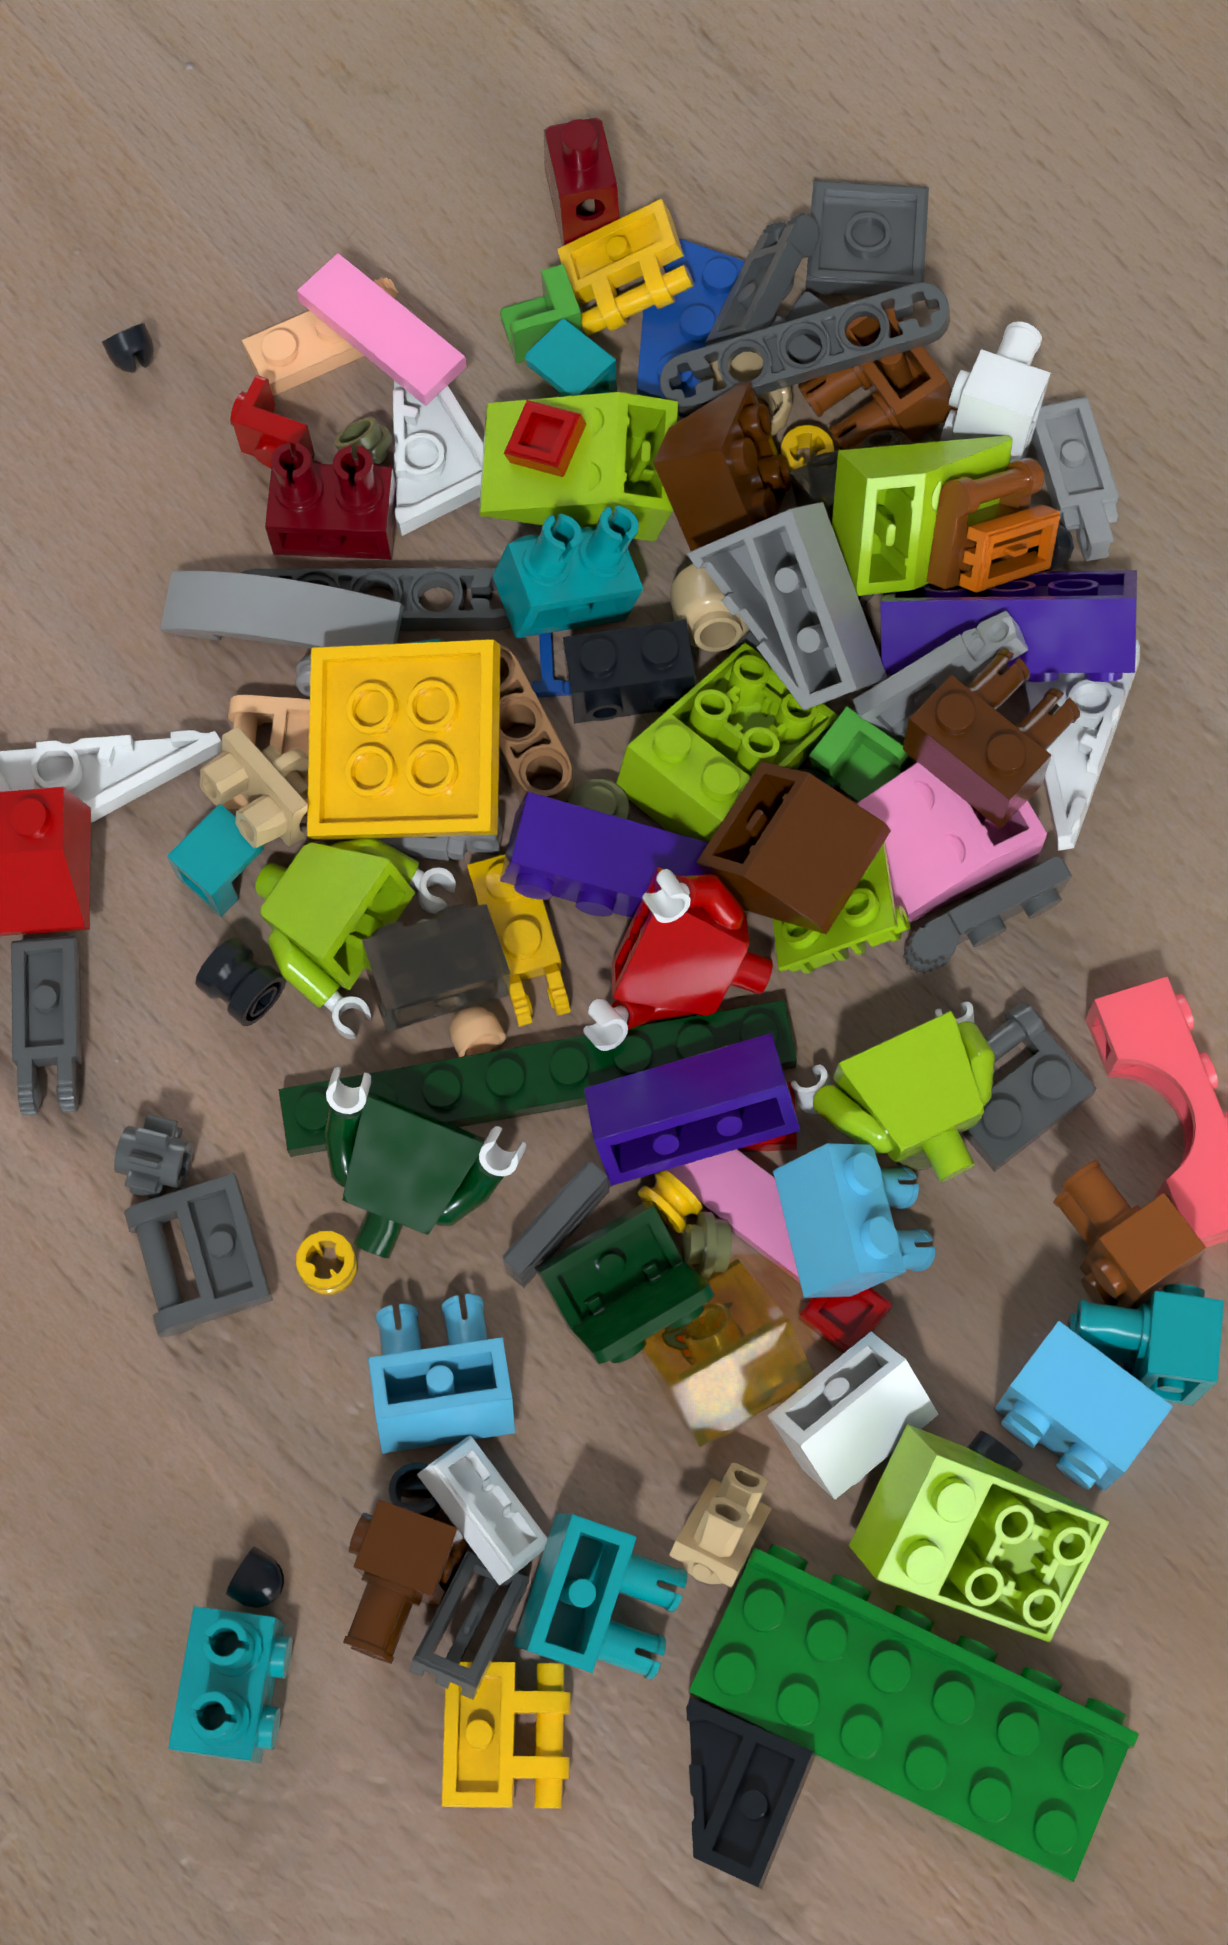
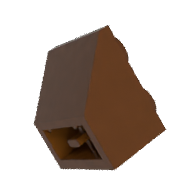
[653,382,791,551]
[696,761,891,934]

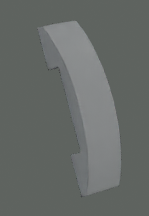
[160,571,404,649]

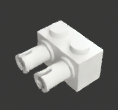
[940,322,1051,463]

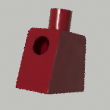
[544,118,620,246]

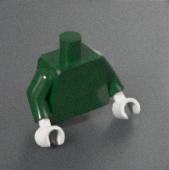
[324,1067,527,1258]

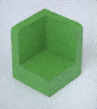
[500,264,582,364]
[809,707,909,803]

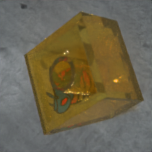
[640,1259,815,1447]

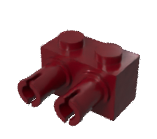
[265,443,397,560]

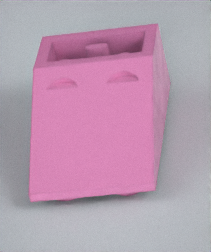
[857,762,1047,923]

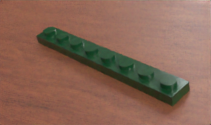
[278,1000,797,1157]

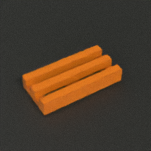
[959,505,1060,592]

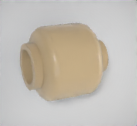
[670,564,750,652]

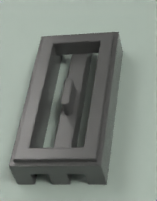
[503,1161,610,1288]
[410,1550,530,1700]

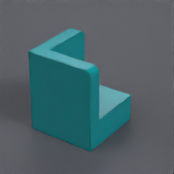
[525,318,617,397]
[167,805,264,917]

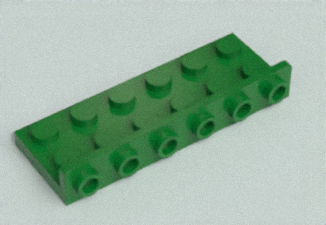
[688,1544,1139,1882]

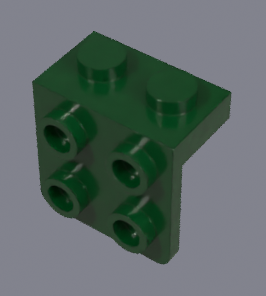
[534,1200,715,1364]

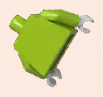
[255,838,456,1039]
[791,1001,995,1182]

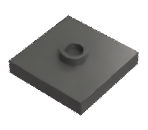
[805,180,929,296]

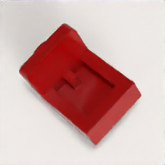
[230,375,315,468]

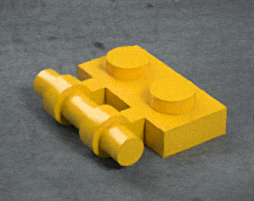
[557,198,694,336]
[442,1662,571,1809]

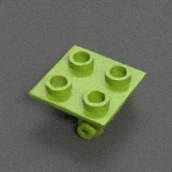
[772,841,910,975]

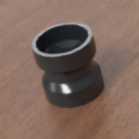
[195,938,286,1026]

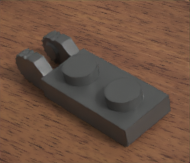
[705,213,820,346]
[903,856,1072,974]
[11,936,82,1116]

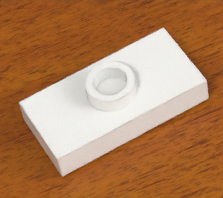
[417,1435,548,1586]

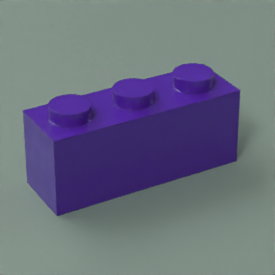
[500,792,708,918]
[584,1033,801,1186]

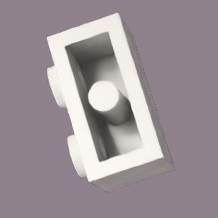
[767,1332,939,1500]

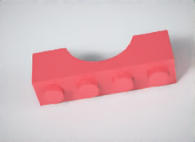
[1085,976,1228,1247]

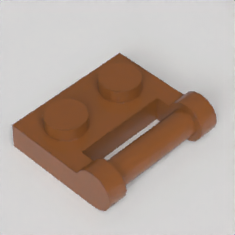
[926,458,1044,589]

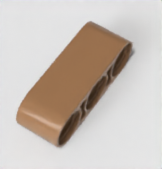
[499,644,574,803]

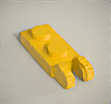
[467,854,571,1027]

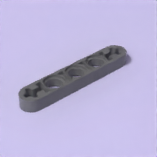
[660,282,950,415]
[241,568,511,631]

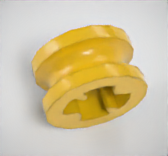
[780,425,834,487]
[638,1170,703,1233]
[296,1231,358,1295]

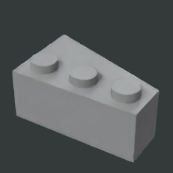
[687,502,887,710]

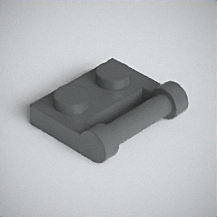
[961,1002,1097,1172]
[124,1173,273,1337]

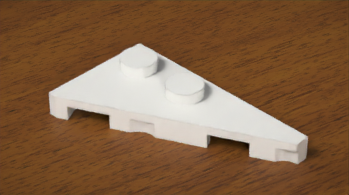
[393,380,484,536]
[1023,640,1140,851]
[0,730,222,823]

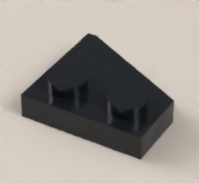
[686,1698,816,1889]

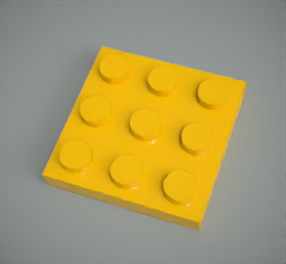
[307,639,501,840]

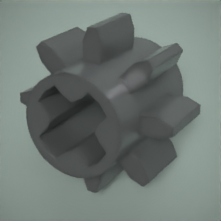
[114,1114,193,1198]

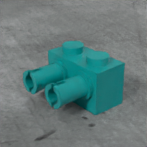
[493,506,643,638]
[1067,1284,1224,1406]
[512,1513,688,1680]
[168,1606,292,1764]

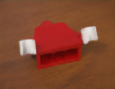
[583,867,773,1051]

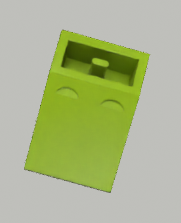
[479,392,678,542]
[832,435,1013,596]
[616,643,839,843]
[848,1424,1110,1643]

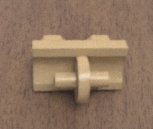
[200,726,309,848]
[669,1463,772,1588]

